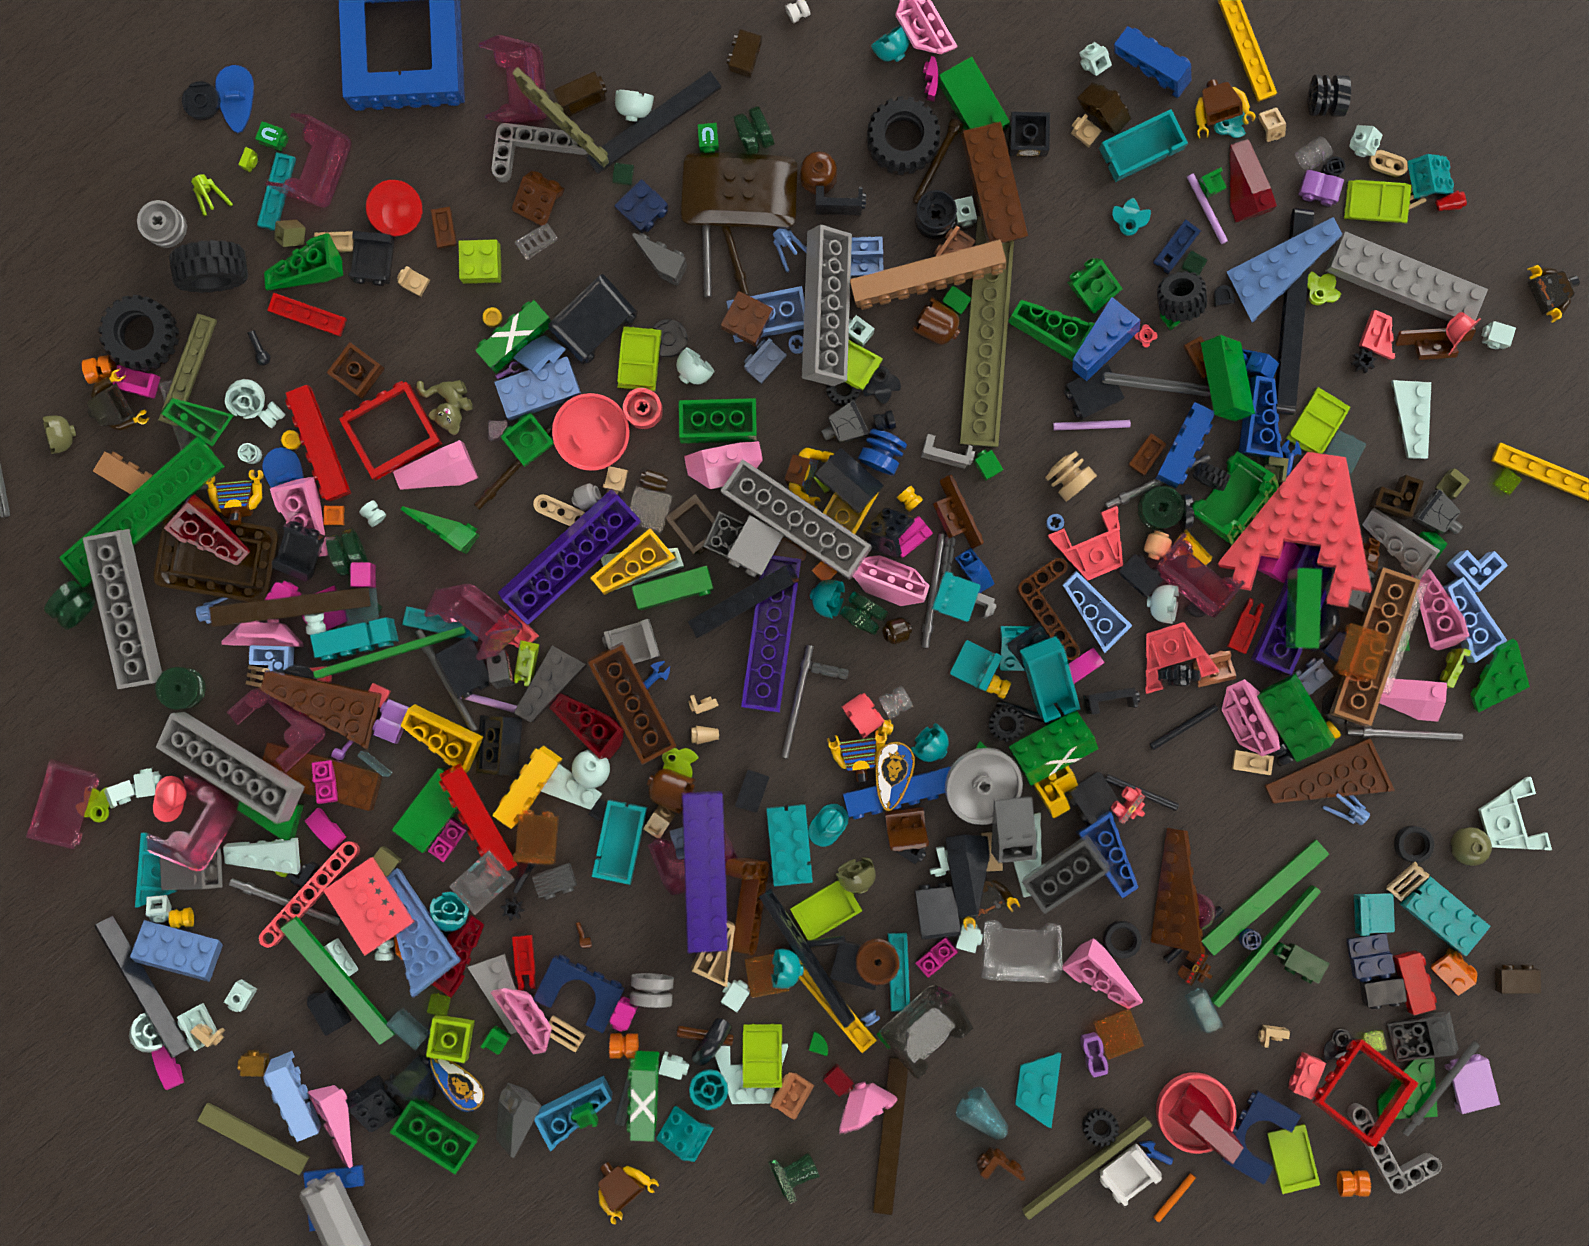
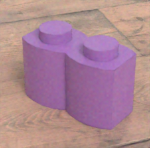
[1298,170,1344,206]
[373,699,410,744]
[1080,1032,1108,1077]

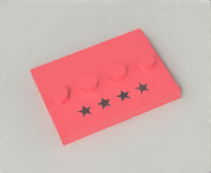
[323,857,414,956]

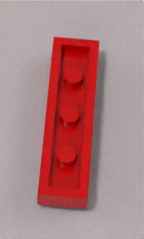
[267,293,347,337]

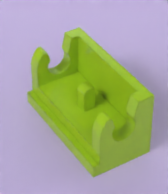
[514,640,539,687]

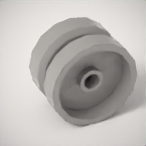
[137,200,187,248]
[630,973,674,1007]

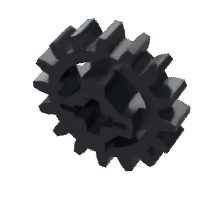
[1158,665,1201,686]

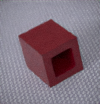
[823,1064,854,1097]

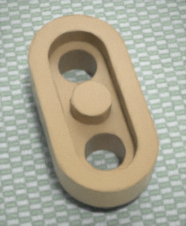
[1369,150,1408,177]

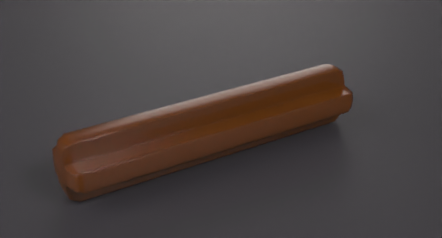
[677,1026,734,1046]

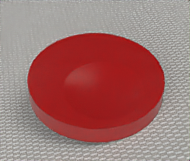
[366,180,422,237]

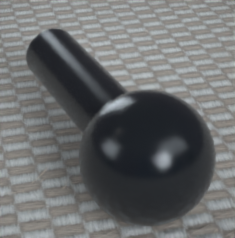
[247,330,271,366]

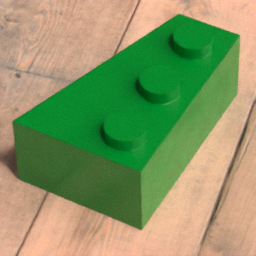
[160,398,234,447]
[237,801,304,841]

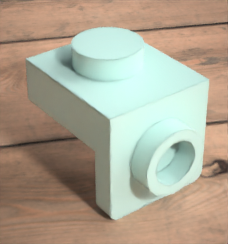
[929,846,950,877]

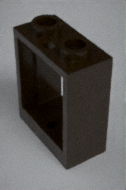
[553,71,607,117]
[665,494,715,555]

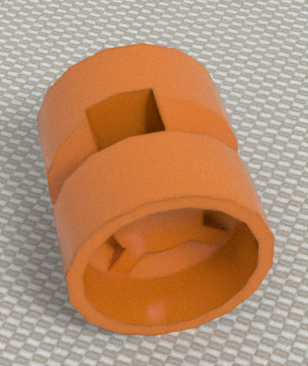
[82,355,117,384]
[609,1033,639,1059]
[1337,1170,1371,1197]

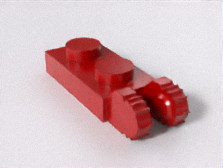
[1227,598,1264,654]
[512,935,536,990]

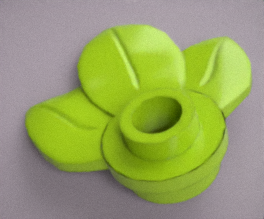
[1307,272,1341,305]
[662,748,698,778]
[76,787,110,822]

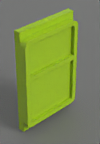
[1344,180,1411,223]
[617,327,661,391]
[845,340,883,390]
[1286,387,1350,454]
[790,880,862,940]
[743,1024,782,1089]
[1267,1124,1320,1194]

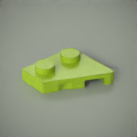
[1440,648,1471,688]

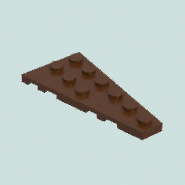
[260,670,382,750]
[1264,738,1395,803]
[1151,828,1205,954]

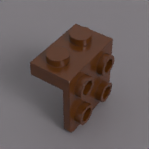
[512,171,565,226]
[885,807,929,851]
[977,1147,1026,1181]

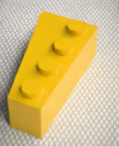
[591,528,676,595]
[401,704,483,773]
[493,746,562,829]

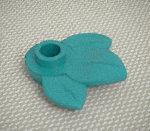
[1214,112,1247,138]
[1112,198,1151,236]

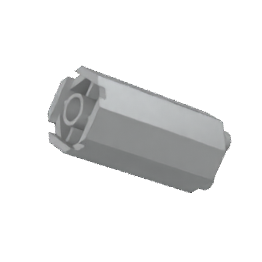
[300,1172,371,1246]

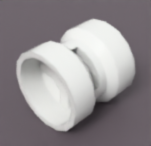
[785,0,811,23]

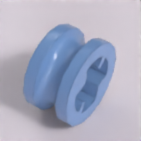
[789,335,803,353]
[1046,514,1064,532]
[860,1009,880,1027]

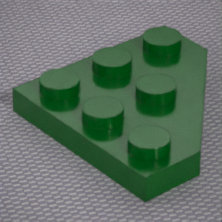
[1470,638,1530,712]
[1376,1058,1438,1119]

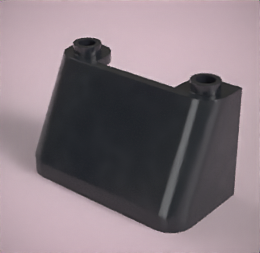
[548,274,638,365]

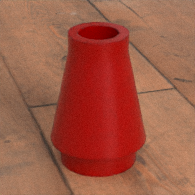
[1436,190,1467,211]

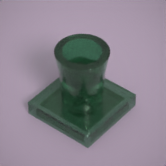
[768,1152,820,1204]

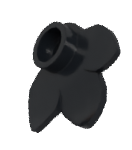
[863,366,901,404]
[1323,1029,1362,1060]

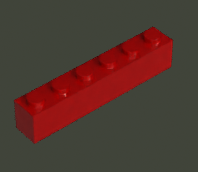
[285,385,352,502]
[438,763,517,877]

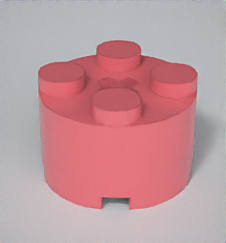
[623,388,663,429]
[842,693,885,738]

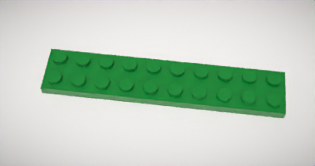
[59,437,224,588]

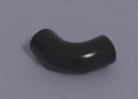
[1311,601,1340,652]
[692,1018,732,1066]

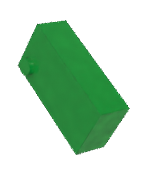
[938,57,1010,131]
[1201,335,1255,421]
[679,398,757,444]
[632,566,714,611]
[1286,568,1322,649]
[392,767,459,853]
[390,1097,479,1174]

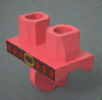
[1111,786,1145,824]

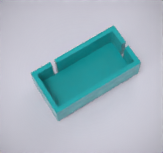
[1099,109,1188,182]
[310,618,399,661]
[1020,636,1080,723]
[592,799,648,885]
[767,804,813,886]
[1399,876,1491,956]

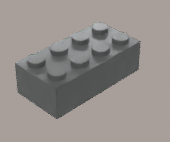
[1022,835,1110,914]

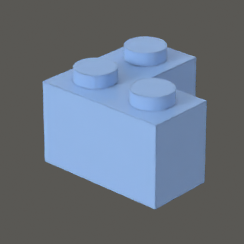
[1446,550,1508,592]
[249,645,294,673]

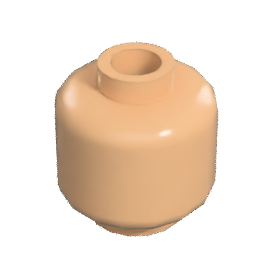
[1144,531,1172,560]

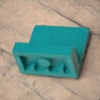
[1407,154,1454,199]
[932,571,981,622]
[1000,626,1032,671]
[950,640,1003,691]
[1354,893,1395,936]
[656,1106,714,1162]

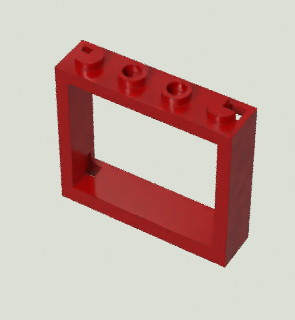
[339,381,443,481]
[1312,1039,1419,1147]

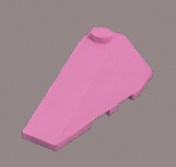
[393,440,478,490]
[270,477,328,557]
[1411,569,1469,650]
[1379,678,1447,722]
[1062,938,1143,1009]
[840,1082,897,1133]
[307,1085,353,1168]

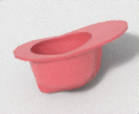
[1446,312,1481,356]
[153,776,187,822]

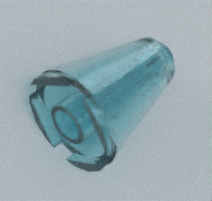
[955,1087,1008,1140]

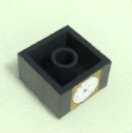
[1009,112,1050,157]

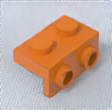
[1431,947,1477,996]

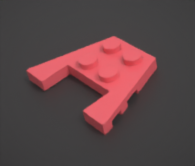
[1048,506,1123,581]
[1145,622,1219,694]

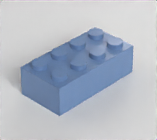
[726,286,805,343]
[495,357,581,421]
[130,920,223,982]

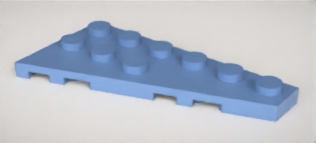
[1227,217,1342,323]
[386,868,461,997]

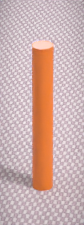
[1153,1173,1196,1223]

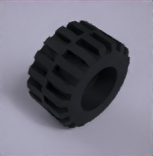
[1157,271,1207,322]

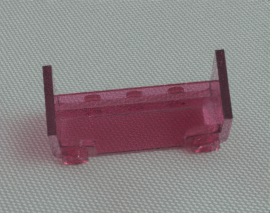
[479,35,547,123]
[265,113,351,207]
[1156,533,1245,618]
[424,584,522,660]
[227,688,326,772]
[147,774,236,871]

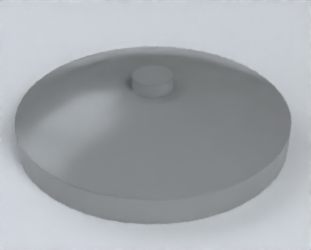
[945,748,1023,825]

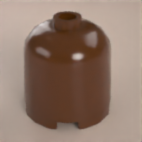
[800,151,837,195]
[912,297,961,345]
[647,769,696,815]

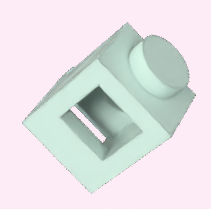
[849,315,875,347]
[104,780,136,809]
[146,895,172,923]
[659,1052,689,1080]

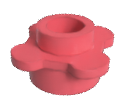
[1134,324,1157,347]

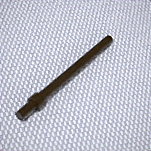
[722,226,749,295]
[474,421,553,510]

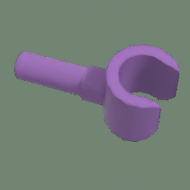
[495,362,522,380]
[331,740,354,760]

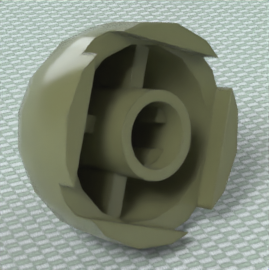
[42,415,76,454]
[1451,827,1492,866]
[836,857,876,894]

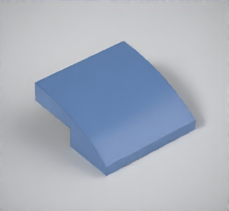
[850,237,883,279]
[514,335,565,374]

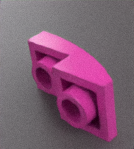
[923,56,938,102]
[1069,647,1105,684]
[312,760,338,804]
[305,808,346,850]
[428,818,468,862]
[916,937,959,977]
[151,1046,184,1090]

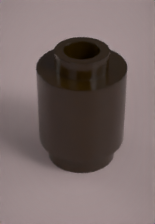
[639,469,669,492]

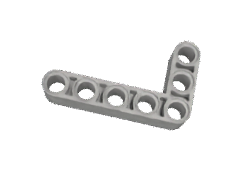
[492,123,587,182]
[1347,1103,1442,1194]

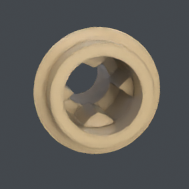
[691,726,719,745]

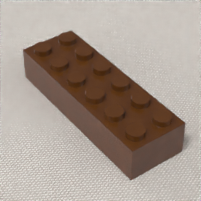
[961,122,1028,244]
[588,642,677,765]
[263,742,384,811]

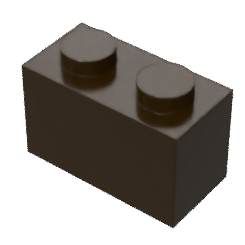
[726,29,762,78]
[1495,964,1541,994]

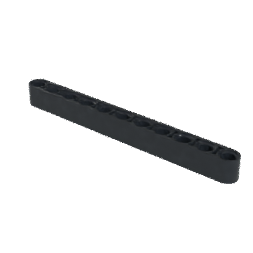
[1275,208,1314,416]

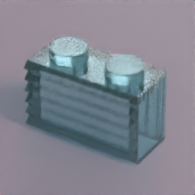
[1185,988,1223,1033]
[386,1008,430,1050]

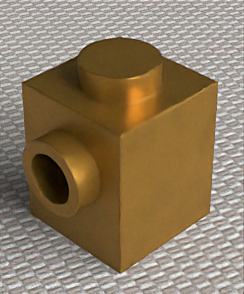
[238,1050,269,1077]

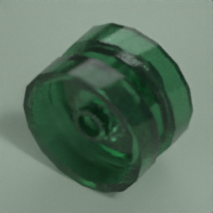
[733,106,775,156]
[1138,486,1184,530]
[325,528,368,577]
[44,580,96,630]
[839,591,889,636]
[155,667,206,710]

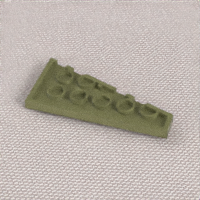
[513,67,609,167]

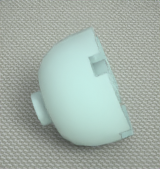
[615,90,654,122]
[676,347,715,384]
[225,379,265,419]
[1147,585,1179,624]
[572,749,610,788]
[129,1013,164,1053]

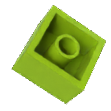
[459,240,501,284]
[426,1014,475,1063]

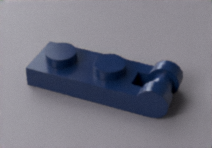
[1153,220,1201,274]

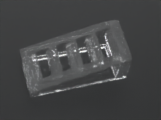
[515,223,558,260]

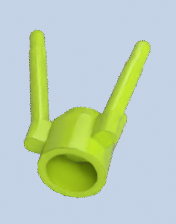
[191,174,233,216]

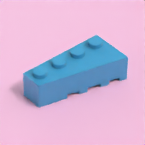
[534,1076,613,1151]

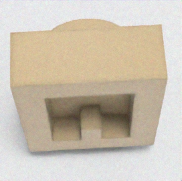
[1259,107,1286,142]
[1071,114,1102,147]
[397,266,430,297]
[603,466,628,495]
[688,695,719,714]
[643,805,675,839]
[191,1023,225,1048]
[1258,1025,1290,1048]

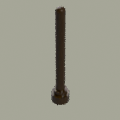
[913,118,964,204]

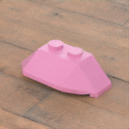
[895,0,958,55]
[684,441,763,489]
[853,555,930,606]
[222,619,303,647]
[1222,679,1280,756]
[491,988,552,1054]

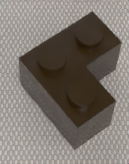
[1077,82,1132,135]
[1369,475,1424,519]

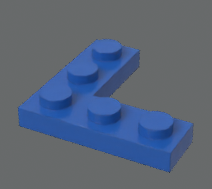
[303,1165,365,1231]

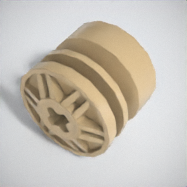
[1045,451,1097,502]

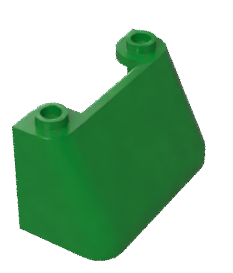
[1191,451,1279,545]

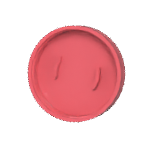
[552,393,630,471]
[1156,1072,1236,1154]

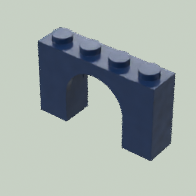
[533,954,625,1033]
[1221,1090,1301,1185]

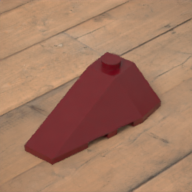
[1230,139,1277,223]
[164,494,250,565]
[550,693,624,759]
[431,915,484,998]
[1168,1083,1243,1164]

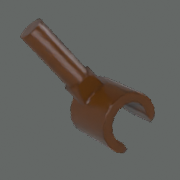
[576,922,592,948]

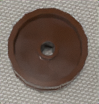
[856,938,900,985]

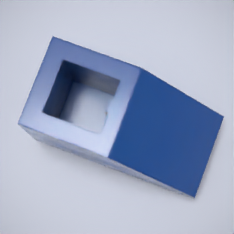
[1242,349,1279,378]
[955,548,995,593]

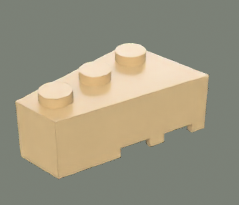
[691,920,735,987]

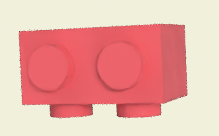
[1288,1052,1326,1100]

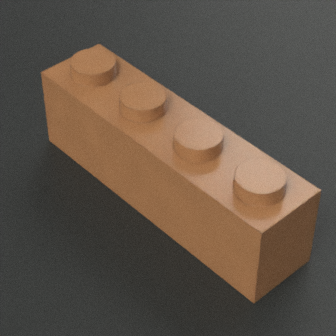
[93,451,153,494]

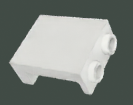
[1099,1143,1162,1206]

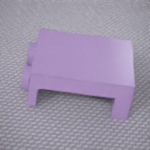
[1445,1054,1500,1114]

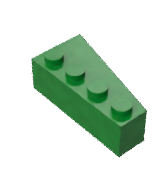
[1008,300,1095,362]

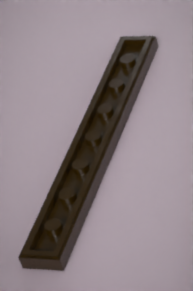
[209,587,371,627]
[873,1057,909,1215]

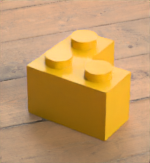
[1034,766,1078,818]

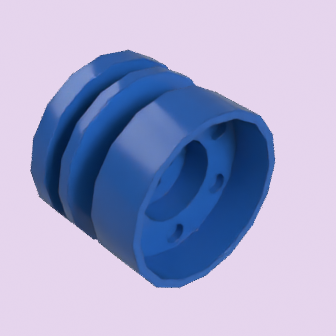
[858,429,907,476]

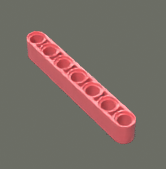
[259,842,360,947]

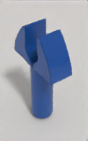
[1281,440,1302,477]
[644,661,670,689]
[1140,1141,1173,1165]

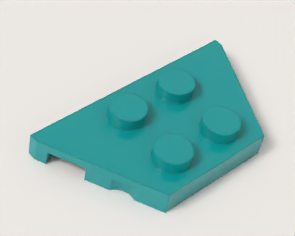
[135,832,177,908]
[1015,1052,1061,1128]

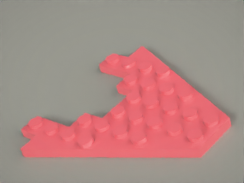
[1218,452,1372,608]

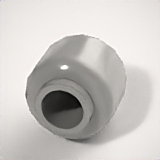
[572,483,602,511]

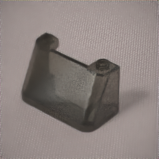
[880,985,973,1079]

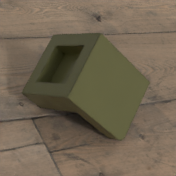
[274,220,305,247]
[1264,456,1289,483]
[1435,468,1470,500]
[373,846,402,876]

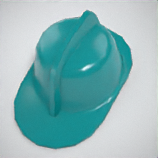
[808,804,849,847]

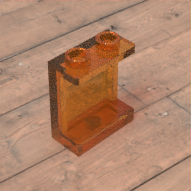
[1334,623,1389,683]
[513,810,559,864]

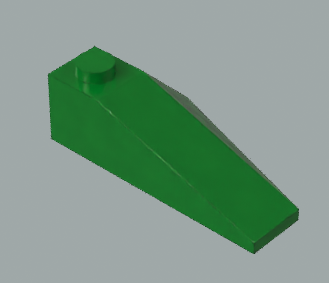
[264,233,343,290]
[400,506,480,554]

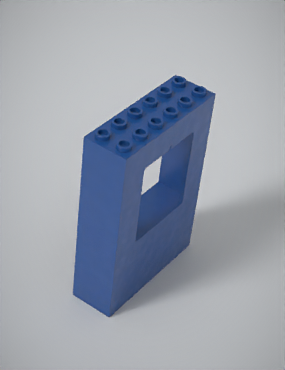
[339,0,465,111]

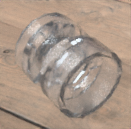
[1296,136,1333,170]
[878,685,914,720]

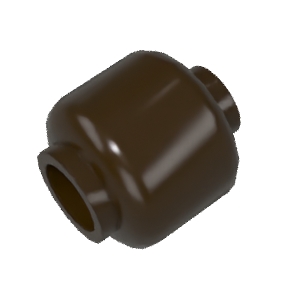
[882,617,912,645]

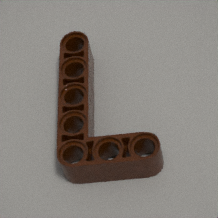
[1017,558,1080,661]
[725,858,769,956]

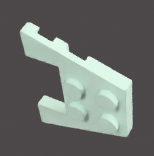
[1478,777,1552,850]
[715,1043,788,1104]

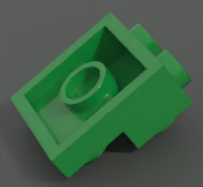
[1067,258,1122,314]
[500,413,554,467]

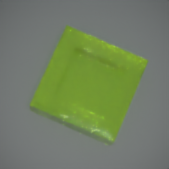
[1493,468,1522,495]
[427,993,451,1017]
[1362,1030,1387,1051]

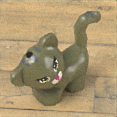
[416,380,474,435]

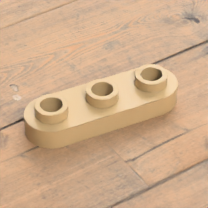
[533,494,585,526]

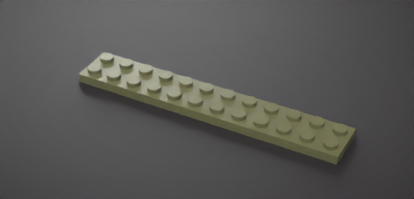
[960,217,1014,448]

